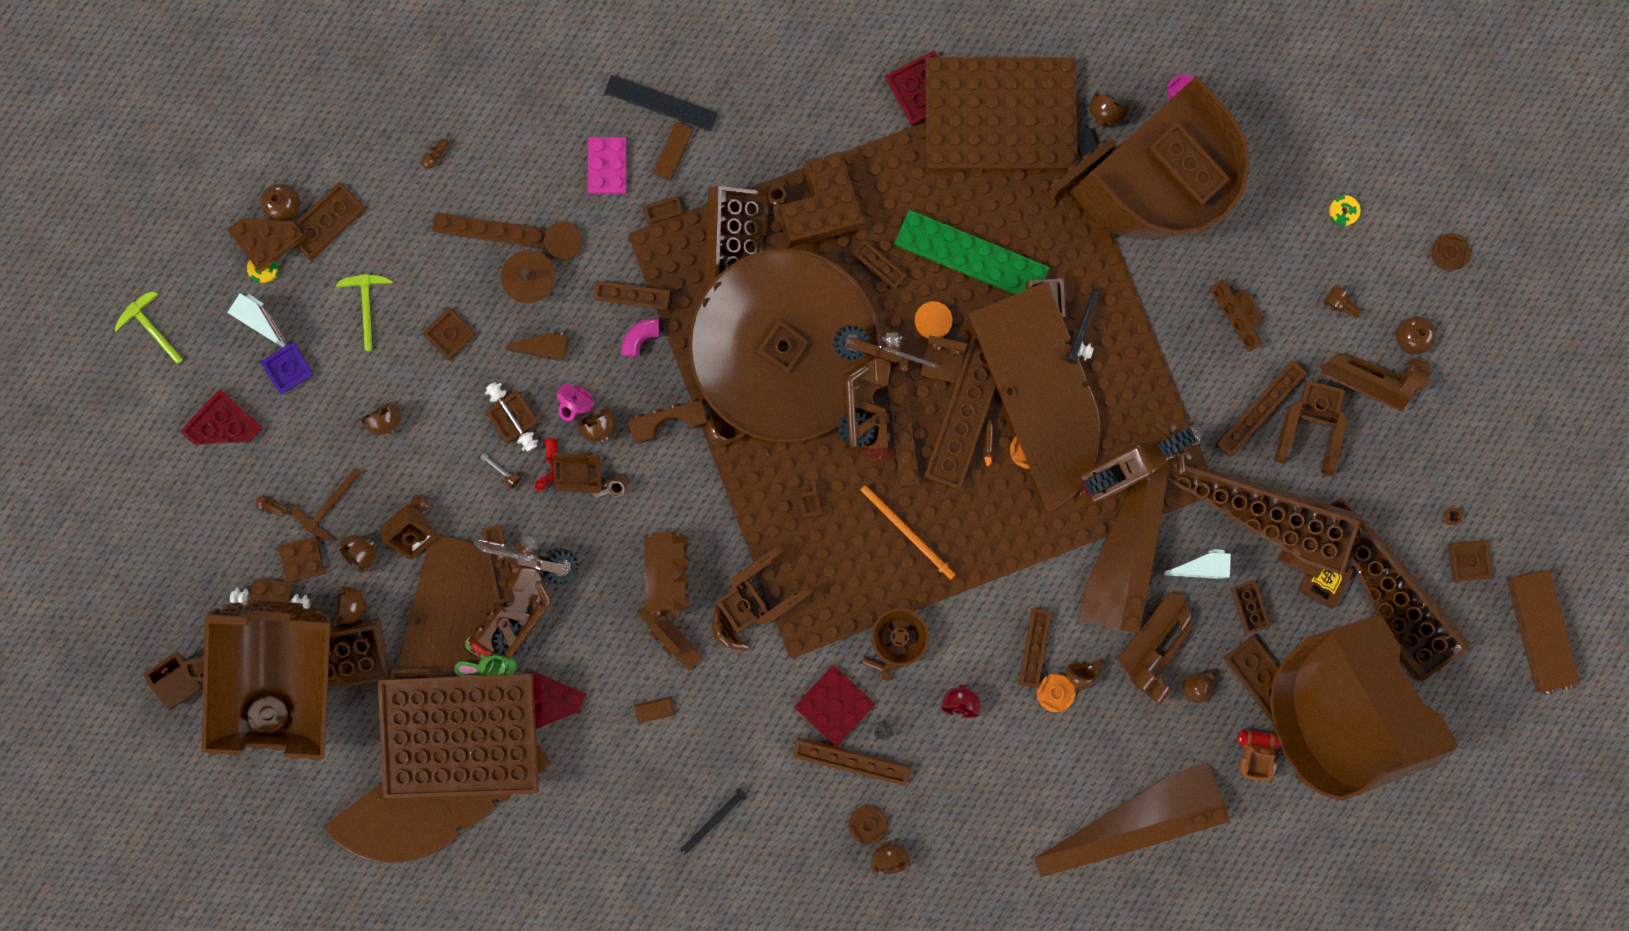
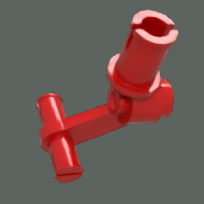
[535,438,558,492]

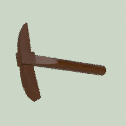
[291,468,361,541]

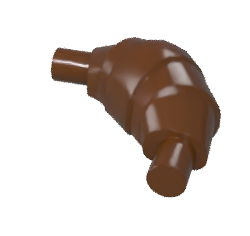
[711,606,748,651]

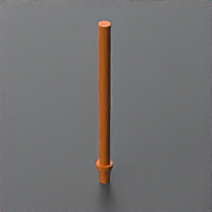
[861,485,956,580]

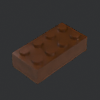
[1230,580,1271,634]

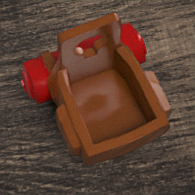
[1237,730,1281,781]

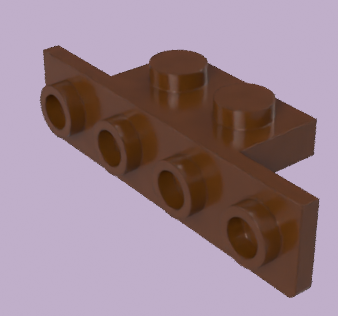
[1210,279,1264,352]
[638,606,703,671]

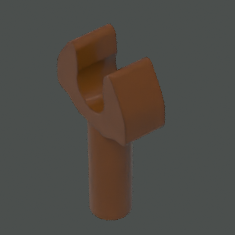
[862,656,898,680]

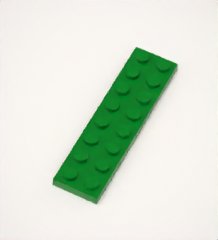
[894,210,1049,295]

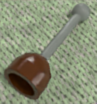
[481,453,521,489]

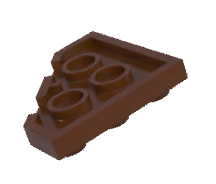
[227,218,306,273]

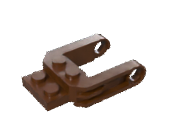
[1275,381,1348,476]
[716,544,815,633]

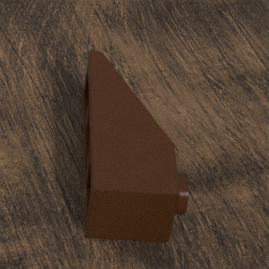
[506,331,569,362]

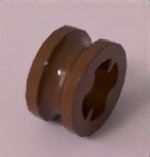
[1443,508,1463,525]

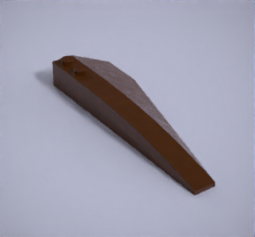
[1078,440,1170,633]

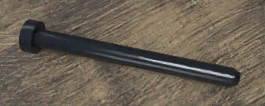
[1065,288,1100,364]
[680,787,748,855]

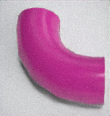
[621,318,659,357]

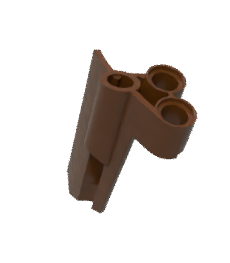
[1320,353,1431,412]
[1116,592,1192,704]

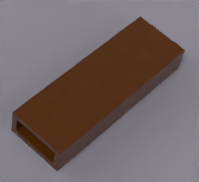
[1506,570,1580,695]

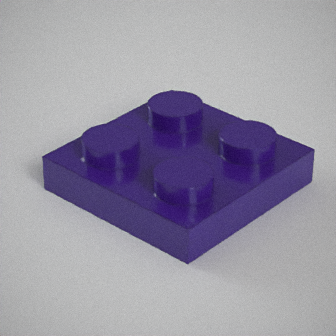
[260,342,314,395]

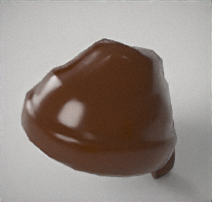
[707,416,746,447]
[1066,658,1104,690]
[1182,669,1218,703]

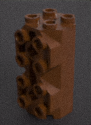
[644,532,689,618]

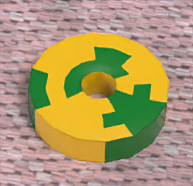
[1329,195,1361,226]
[247,260,279,284]

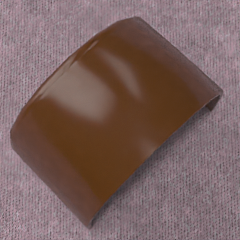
[1070,76,1250,240]
[1270,616,1457,801]

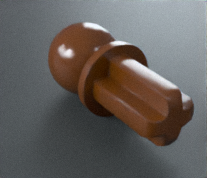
[421,138,450,169]
[255,496,287,517]

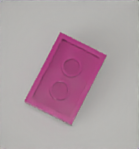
[588,137,627,194]

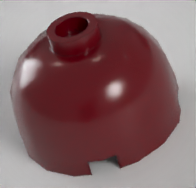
[941,684,980,718]

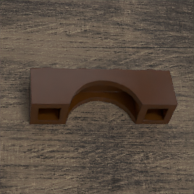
[628,398,709,444]

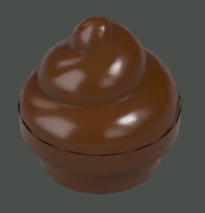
[410,494,431,512]

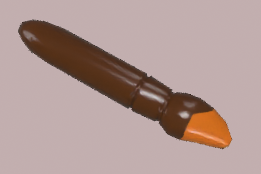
[984,419,994,466]

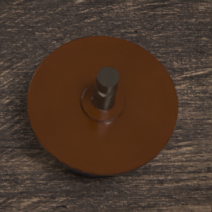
[501,250,555,303]

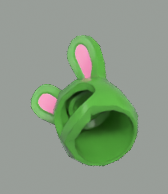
[455,636,516,676]

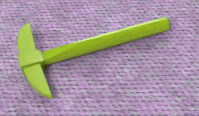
[336,274,393,351]
[115,292,183,364]

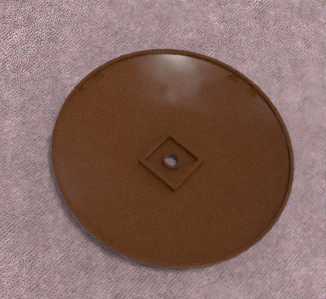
[689,249,880,442]

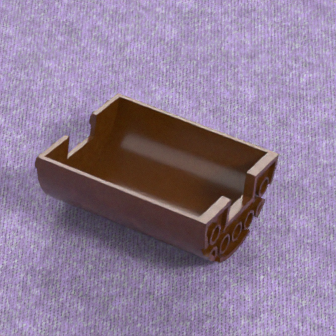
[201,600,331,761]

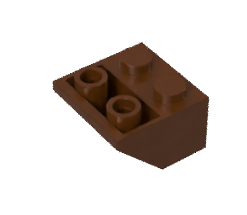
[143,652,203,711]

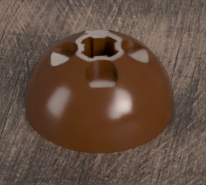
[871,608,929,666]

